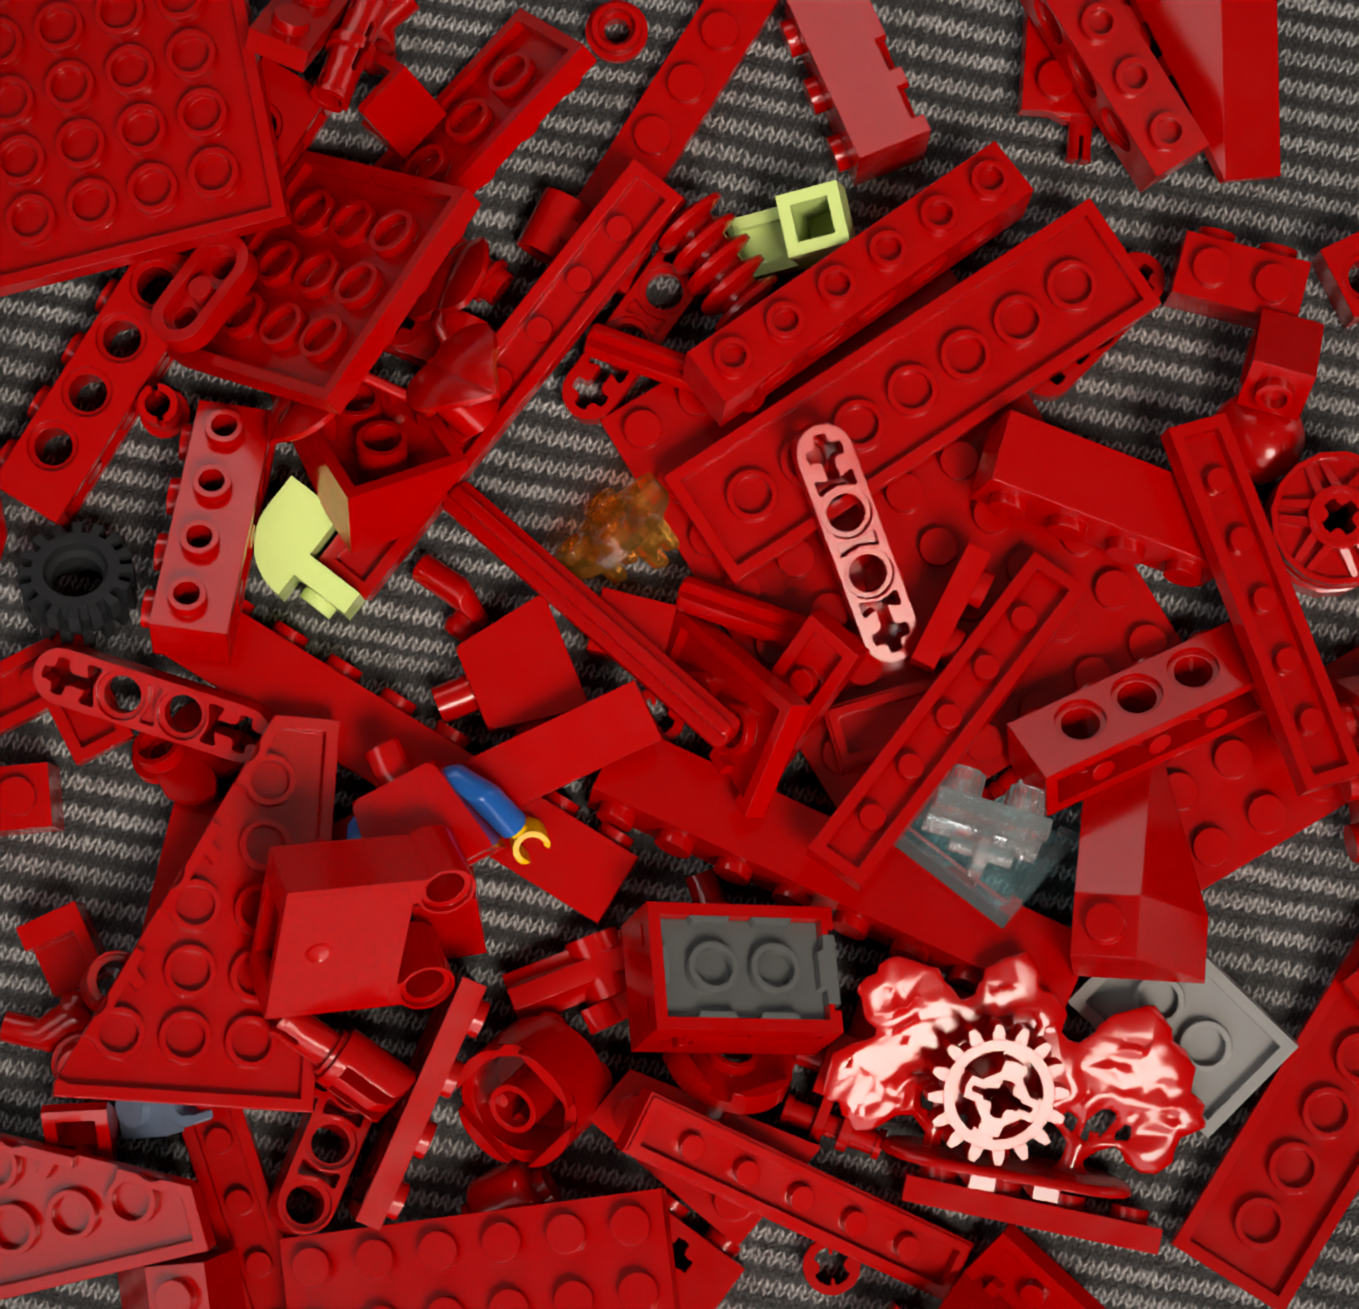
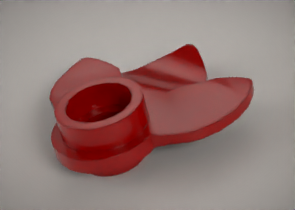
[132,701,254,805]

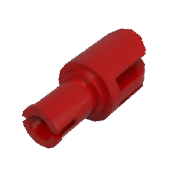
[269,1014,416,1123]

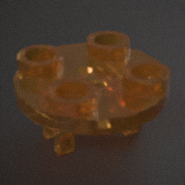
[555,473,679,583]

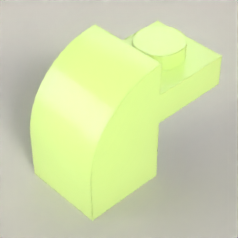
[727,180,856,280]
[254,475,365,620]

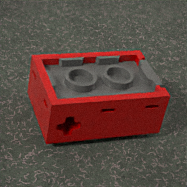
[621,901,844,1055]

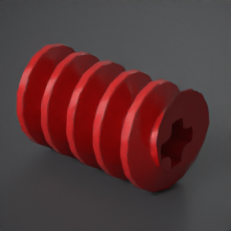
[658,191,778,332]

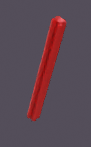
[442,481,741,749]

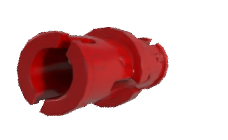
[310,0,392,113]

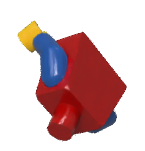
[346,738,550,867]

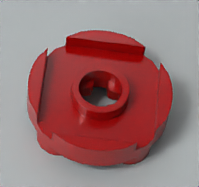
[663,1052,796,1120]

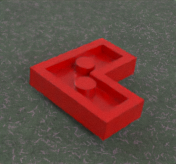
[0,631,137,766]

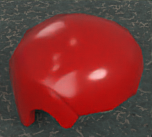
[1215,395,1306,484]

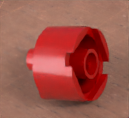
[456,1011,613,1167]

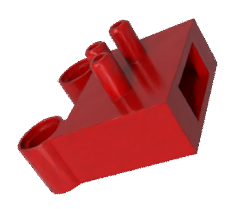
[248,825,476,1020]

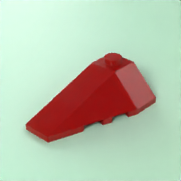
[270,378,468,554]

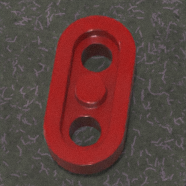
[151,236,258,353]

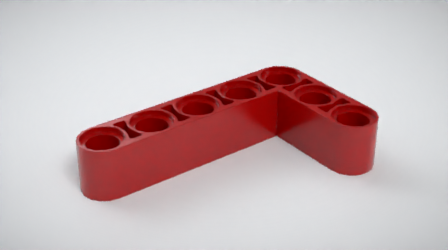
[79,950,372,1237]

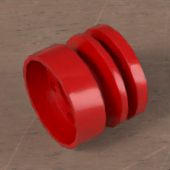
[1262,451,1359,598]

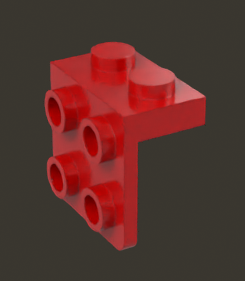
[937,1223,1107,1309]

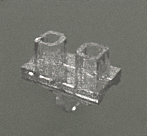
[921,764,1053,879]

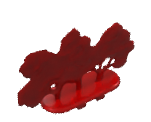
[823,951,1206,1203]

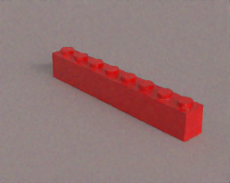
[165,599,639,925]
[587,739,1079,1008]

